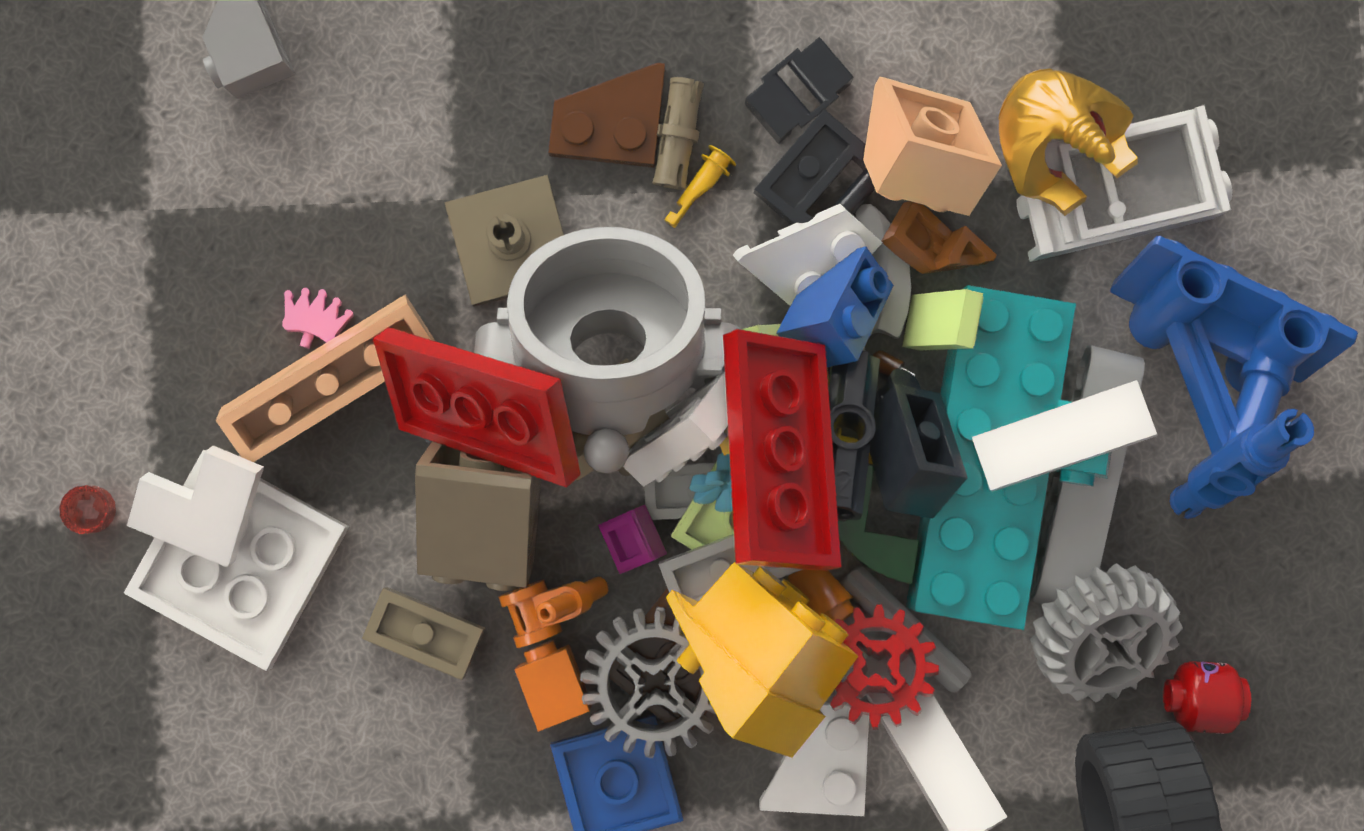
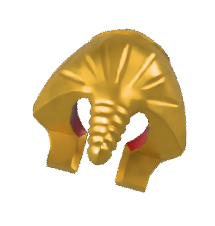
[998,69,1138,216]

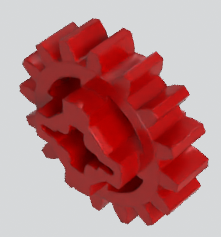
[830,604,939,730]

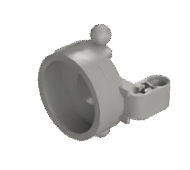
[474,227,740,474]

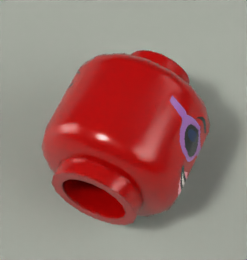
[1163,661,1251,734]

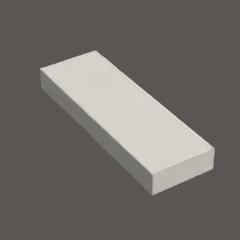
[972,380,1157,492]

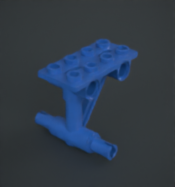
[1110,236,1358,519]

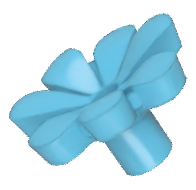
[689,453,733,512]

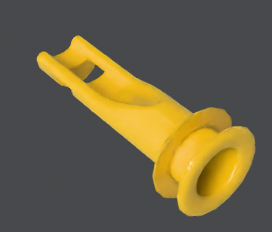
[664,145,736,228]

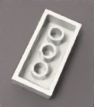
[623,372,728,487]

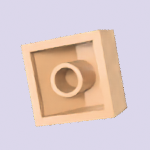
[863,77,1002,216]

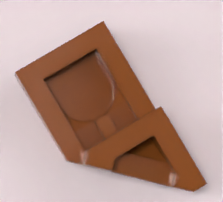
[881,201,997,274]

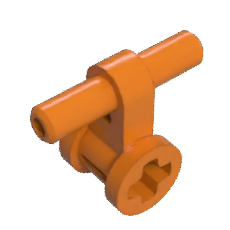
[498,577,608,648]

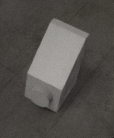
[202,0,295,99]

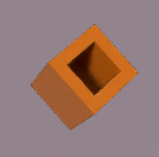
[514,640,592,732]

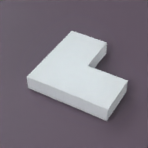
[127,446,264,568]

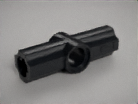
[828,351,880,522]

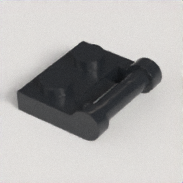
[753,109,875,225]

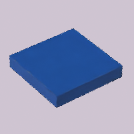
[550,714,683,831]

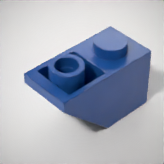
[776,246,894,367]

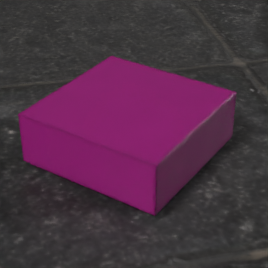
[598,504,667,574]

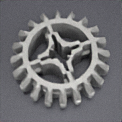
[1030,563,1183,703]
[580,607,716,758]

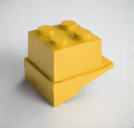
[666,562,858,758]

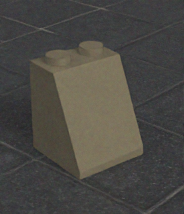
[415,441,542,591]

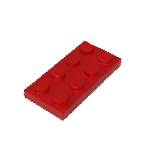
[373,327,581,488]
[723,329,841,571]

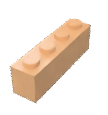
[216,294,435,462]

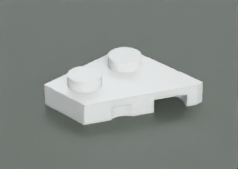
[733,204,883,306]
[759,702,869,816]

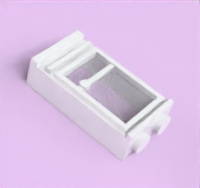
[1005,105,1232,262]

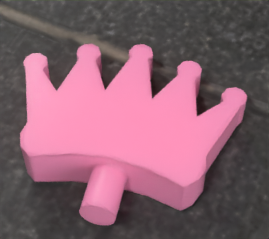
[282,288,354,349]

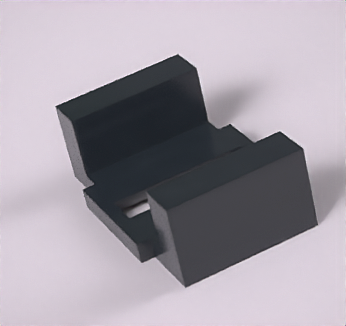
[745,37,854,144]

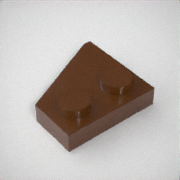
[548,63,665,168]

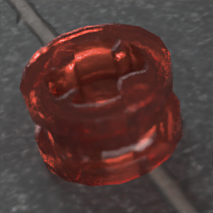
[59,485,116,534]

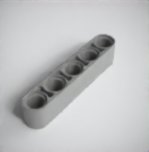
[1029,345,1145,604]

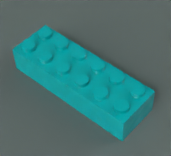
[906,285,1076,630]

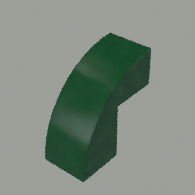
[838,465,919,584]

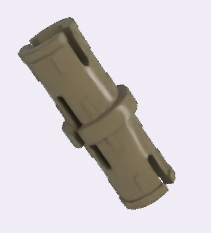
[652,77,704,190]

